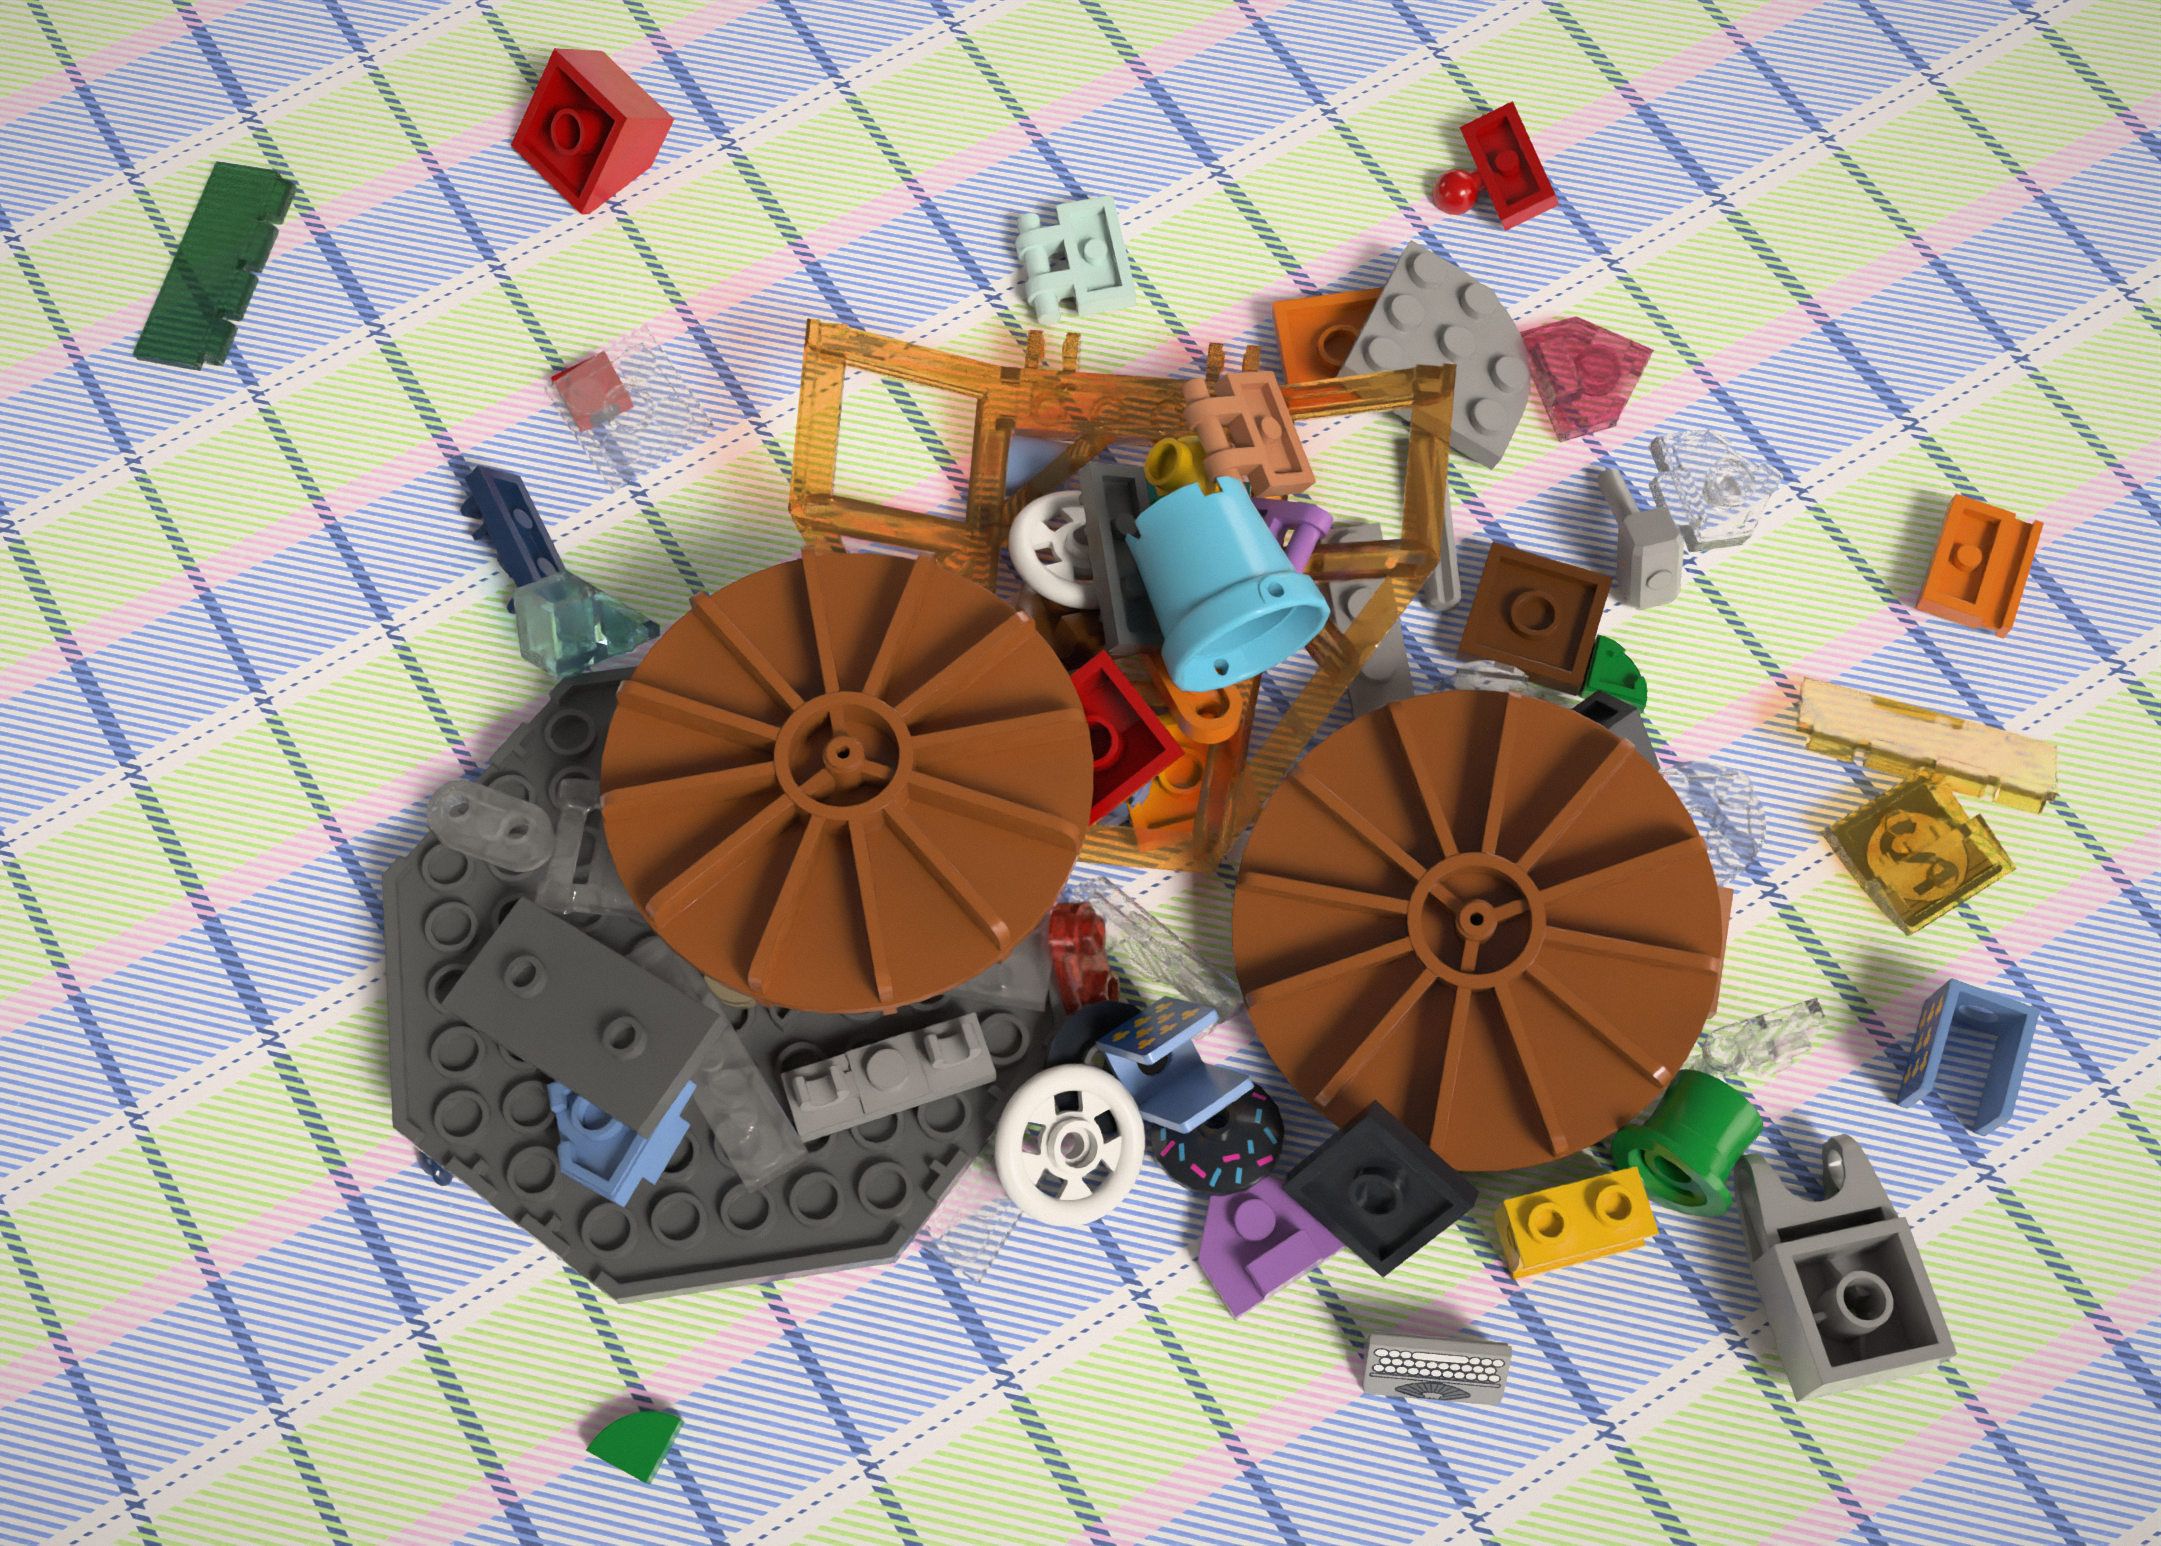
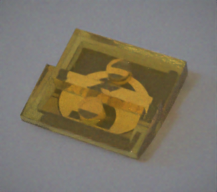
[1820,763,2017,936]

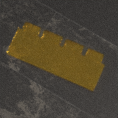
[1795,676,2058,815]

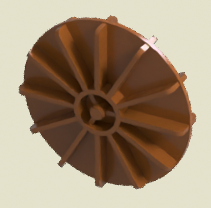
[600,545,1093,1015]
[1232,689,1722,1171]

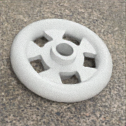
[1008,490,1100,610]
[994,1063,1145,1227]

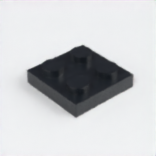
[1281,1100,1479,1278]

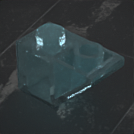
[513,569,661,680]

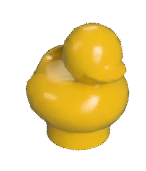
[1144,435,1220,497]

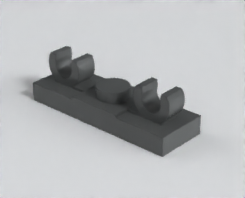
[1078,462,1165,655]

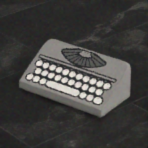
[1362,1331,1512,1406]

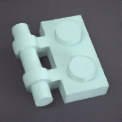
[1015,195,1136,325]

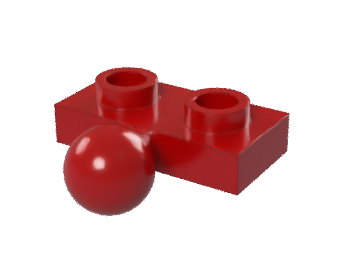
[1432,101,1559,231]

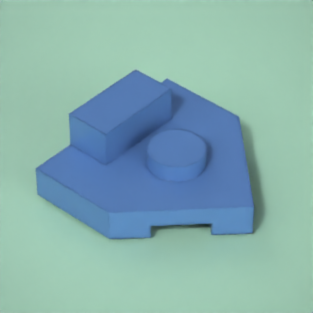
[547,1080,697,1208]

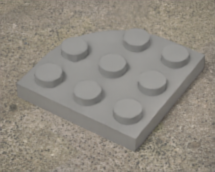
[1335,240,1531,470]

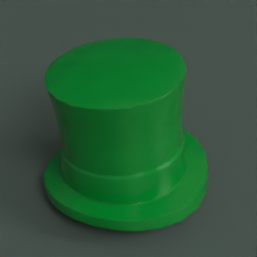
[1611,1069,1764,1217]

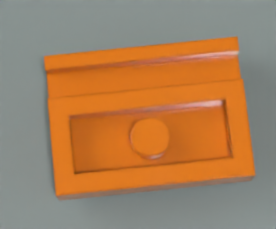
[1915,493,2044,639]

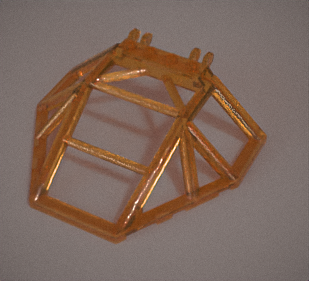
[788,318,1457,874]

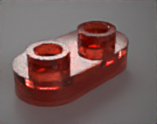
[1048,901,1120,1015]

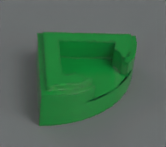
[1580,634,1648,714]
[586,1411,685,1485]

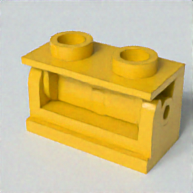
[1493,1166,1659,1281]

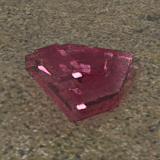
[1520,316,1654,443]

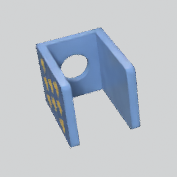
[1896,978,2041,1137]
[1096,996,1254,1133]

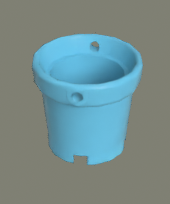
[1125,476,1330,693]

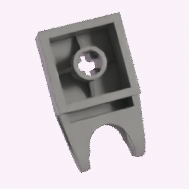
[1734,1134,1957,1402]

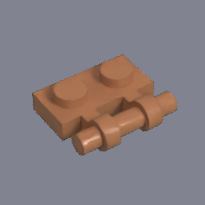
[1180,371,1316,498]

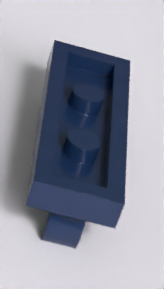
[460,465,591,642]

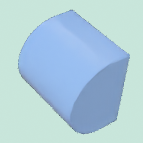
[1005,435,1076,501]

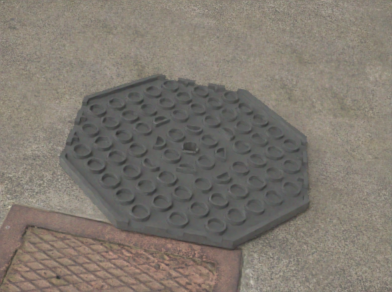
[382,666,1067,1305]

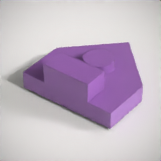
[1197,1176,1347,1321]

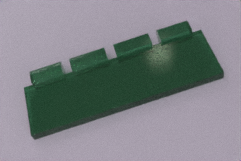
[132,161,297,371]

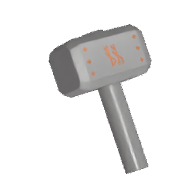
[1597,468,1684,611]

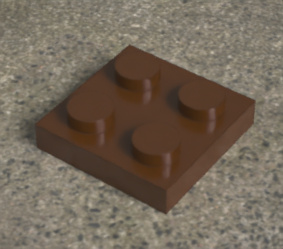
[1455,542,1613,696]

